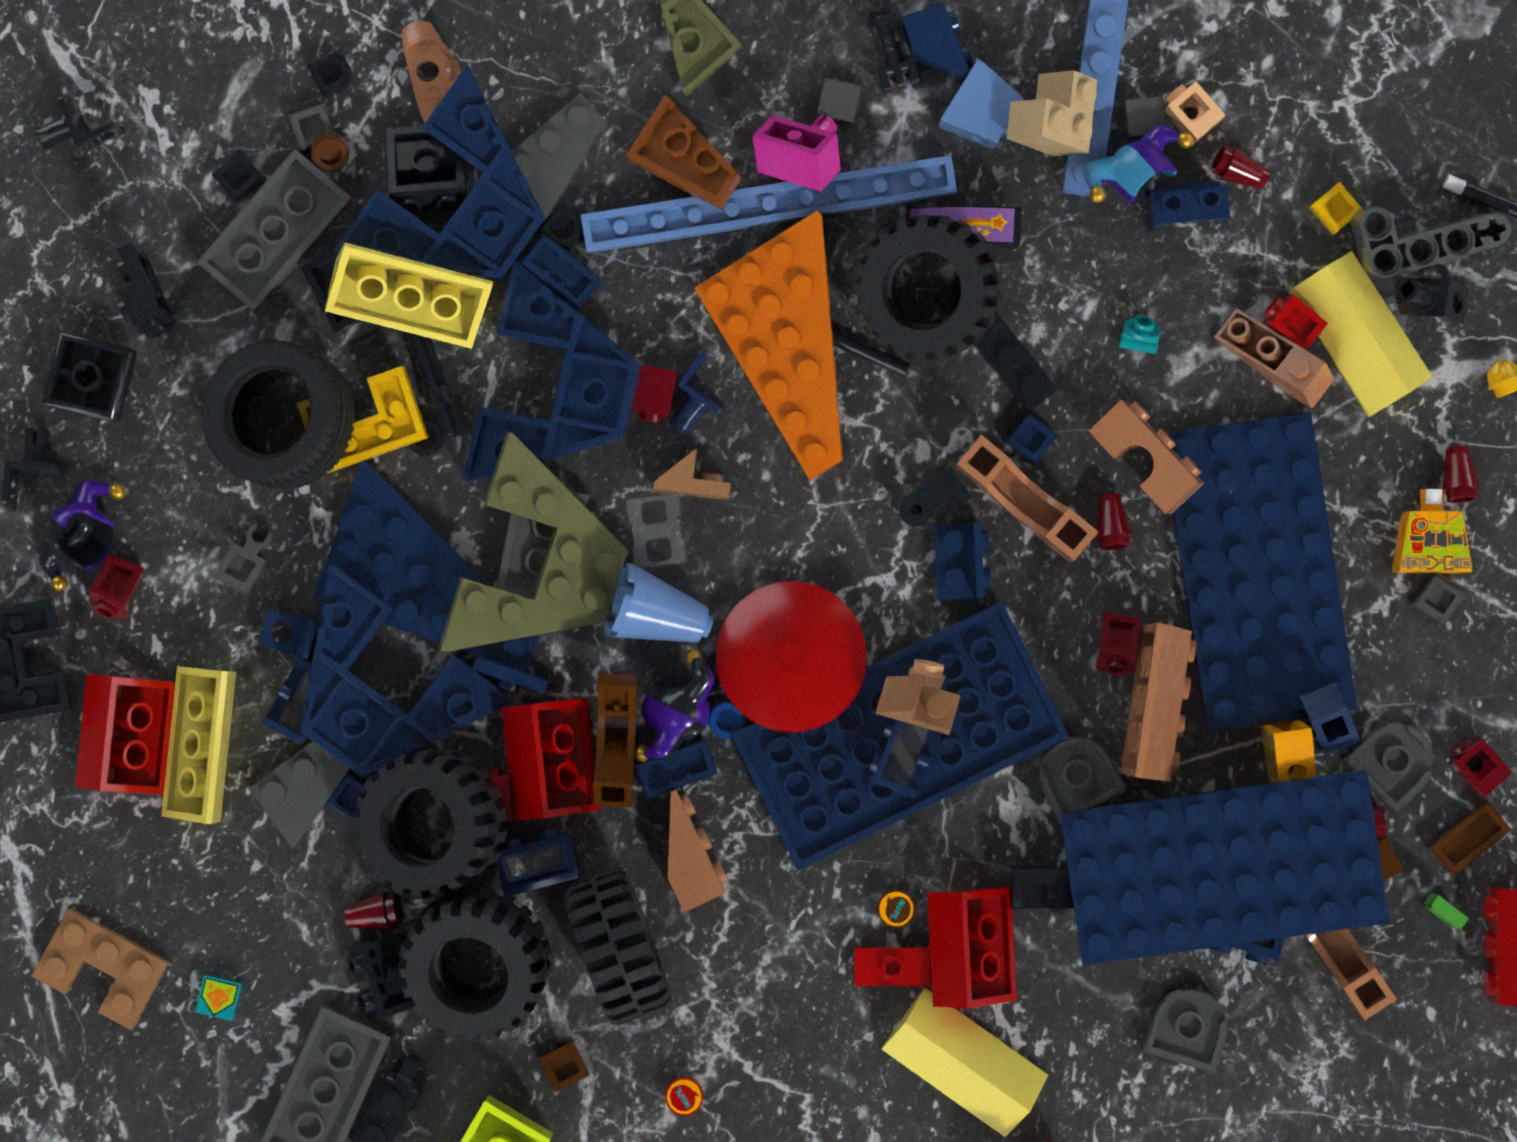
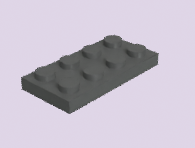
[197,149,354,313]
[261,1005,392,1142]

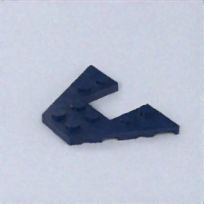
[333,66,545,279]
[462,261,642,483]
[300,564,514,777]

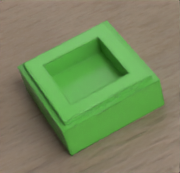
[1423,893,1469,929]

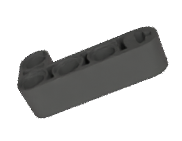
[1351,207,1511,278]

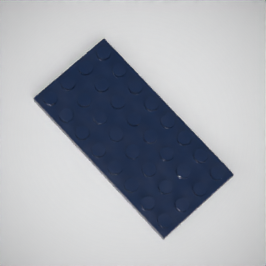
[1167,412,1357,732]
[731,601,1069,870]
[1060,769,1390,965]

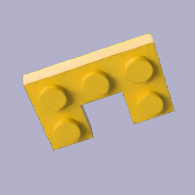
[297,366,429,474]

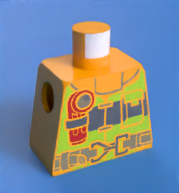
[1392,489,1472,573]
[1260,718,1317,783]

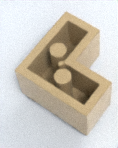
[1006,70,1097,156]

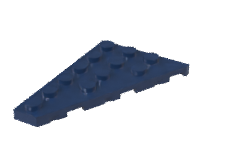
[313,461,540,673]

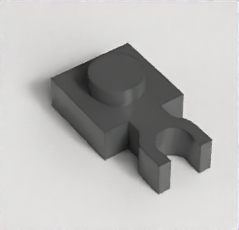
[214,523,274,595]

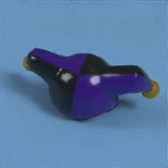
[39,480,125,591]
[635,649,715,762]

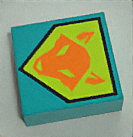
[195,974,243,1021]

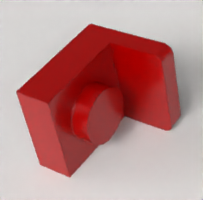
[1262,295,1328,350]

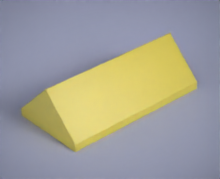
[325,243,493,349]
[1288,251,1433,417]
[161,666,236,824]
[881,987,1048,1137]

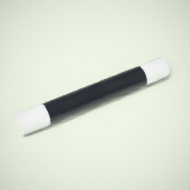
[1443,174,1517,218]

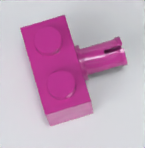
[753,115,841,192]

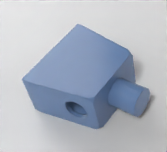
[938,59,1024,149]

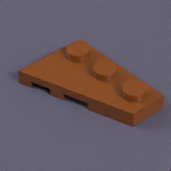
[626,95,741,210]

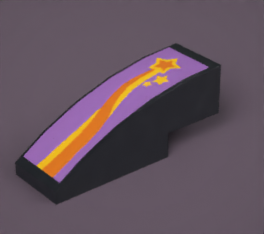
[906,206,1022,249]

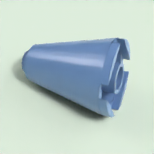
[604,563,713,643]

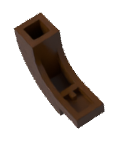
[594,673,638,807]

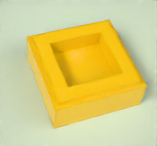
[1309,182,1362,236]

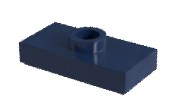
[520,234,603,311]
[473,656,551,696]
[634,738,718,800]

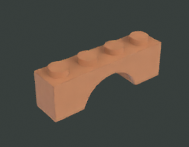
[954,435,1098,563]
[1306,929,1397,1020]

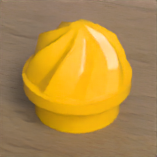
[1487,361,1517,398]

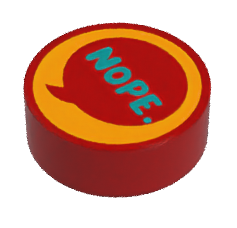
[665,1076,703,1116]

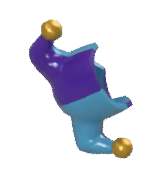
[1083,124,1194,203]

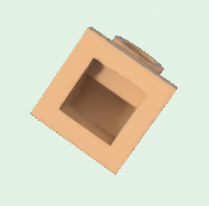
[1164,81,1225,146]

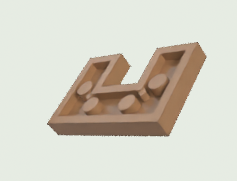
[32,908,170,1030]

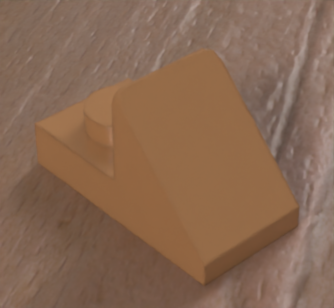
[653,449,731,501]
[876,675,961,735]

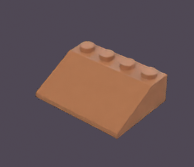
[1121,623,1196,782]

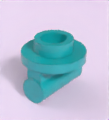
[1119,315,1161,354]

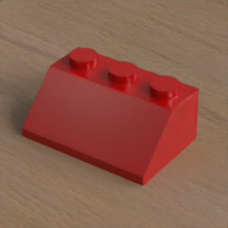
[75,674,175,795]
[502,698,600,821]
[927,887,1017,1009]
[1483,888,1517,1006]

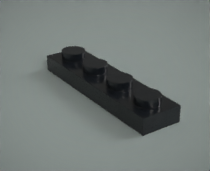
[934,277,1058,413]

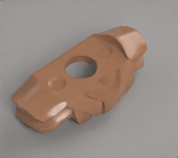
[402,21,461,122]

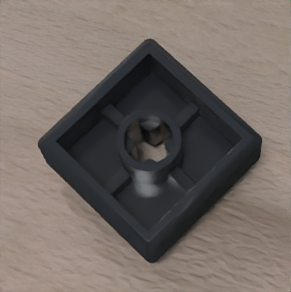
[42,331,137,423]

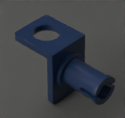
[669,349,726,436]
[259,609,317,659]

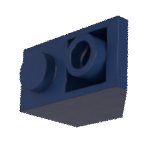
[900,2,973,82]
[1300,682,1360,757]

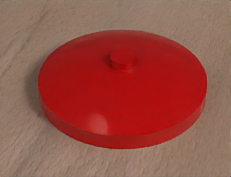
[716,581,867,733]

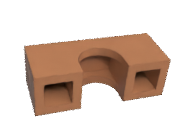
[1089,400,1204,514]

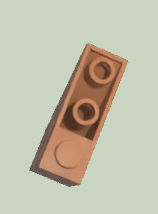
[1214,308,1335,409]
[668,789,729,913]

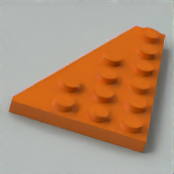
[694,210,843,480]

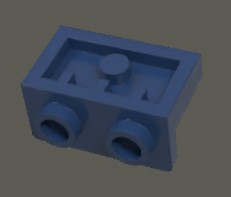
[933,521,991,600]

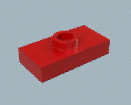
[854,947,930,986]

